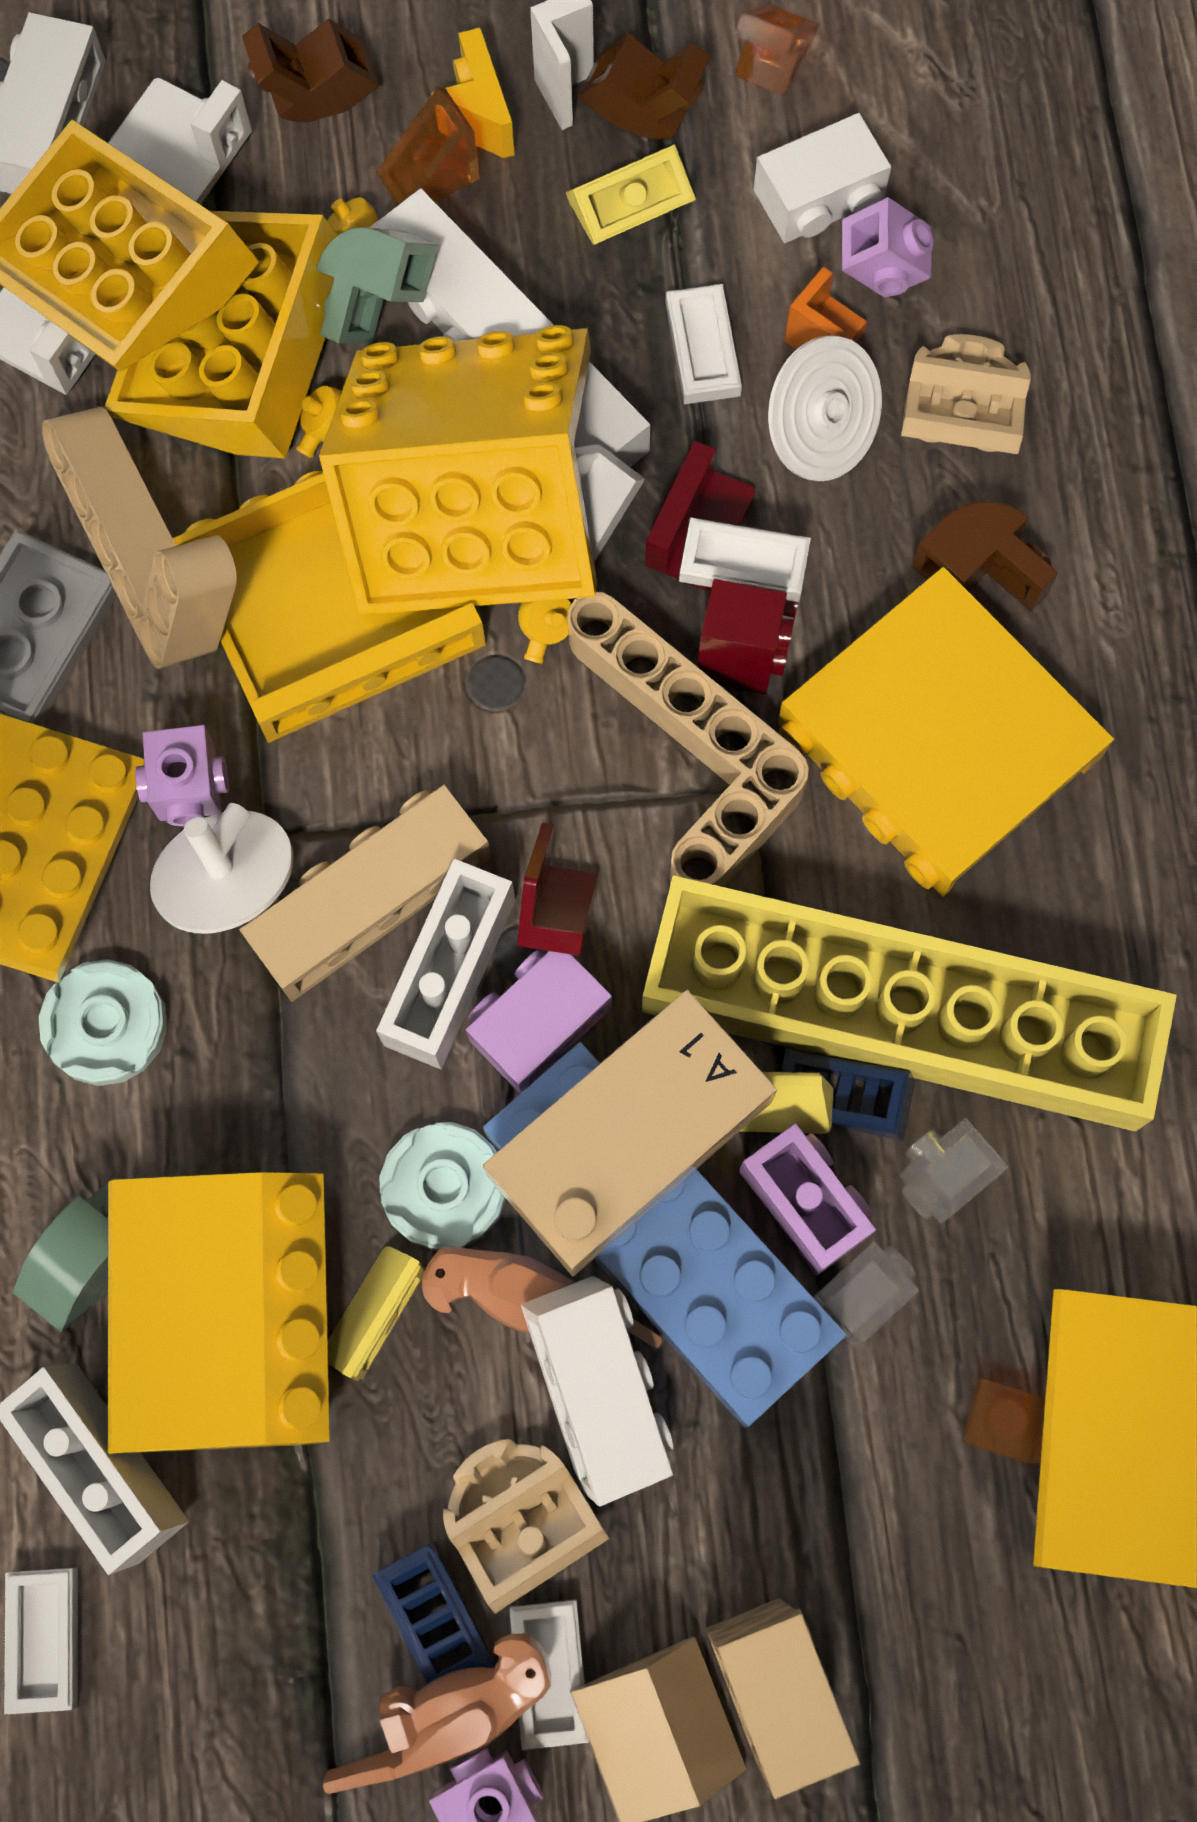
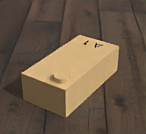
[482,990,777,1276]
[705,1598,860,1799]

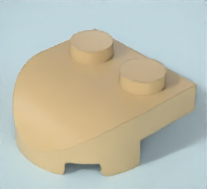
[901,334,1031,454]
[443,1439,609,1614]

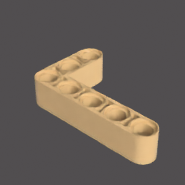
[42,406,237,669]
[567,592,809,887]

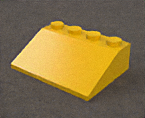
[0,120,259,372]
[104,211,337,459]
[108,1172,330,1454]
[1033,1289,1197,1588]

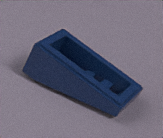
[781,1049,915,1141]
[372,1541,496,1684]

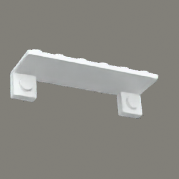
[0,78,252,395]

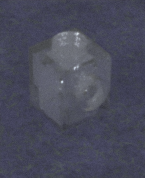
[899,1117,1009,1224]

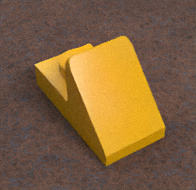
[431,27,515,158]

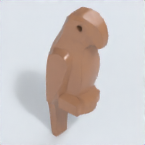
[421,1246,662,1348]
[323,1633,551,1794]

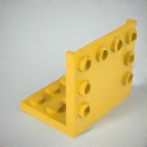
[319,325,597,615]
[0,714,145,983]

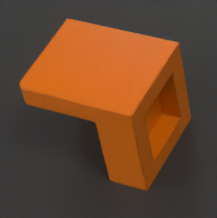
[784,267,867,349]

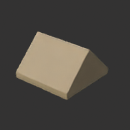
[570,1636,747,1822]

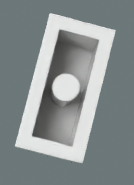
[754,113,891,244]

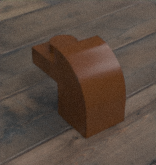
[242,18,379,122]
[578,33,711,139]
[911,502,1058,612]

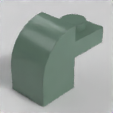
[316,228,439,343]
[13,1176,119,1333]

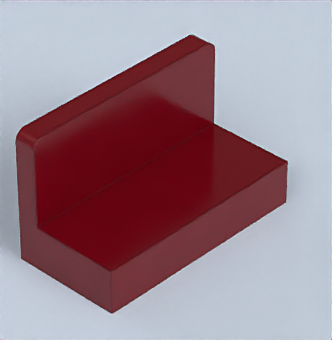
[645,440,755,591]
[517,823,598,956]

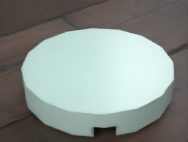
[39,959,167,1086]
[379,1122,506,1251]

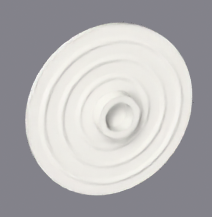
[768,335,882,481]
[150,803,294,934]

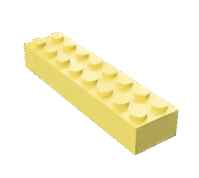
[642,875,1177,1132]

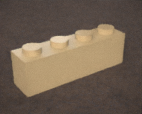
[239,785,492,1002]

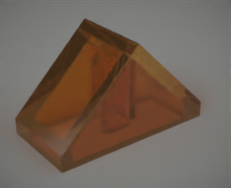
[376,87,480,206]

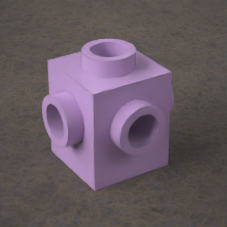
[842,197,934,298]
[135,725,229,826]
[429,1747,543,1822]

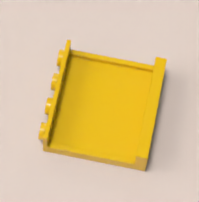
[172,471,486,743]
[778,566,1114,897]

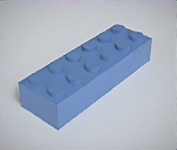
[483,1042,847,1428]

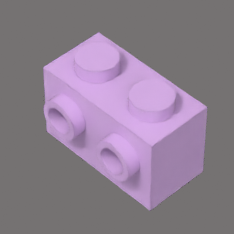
[466,949,612,1094]
[739,1123,876,1276]

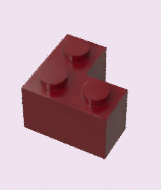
[698,579,798,695]

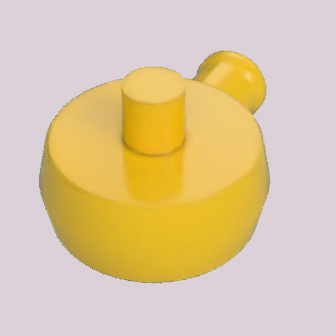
[327,198,378,236]
[296,386,342,458]
[518,599,571,664]

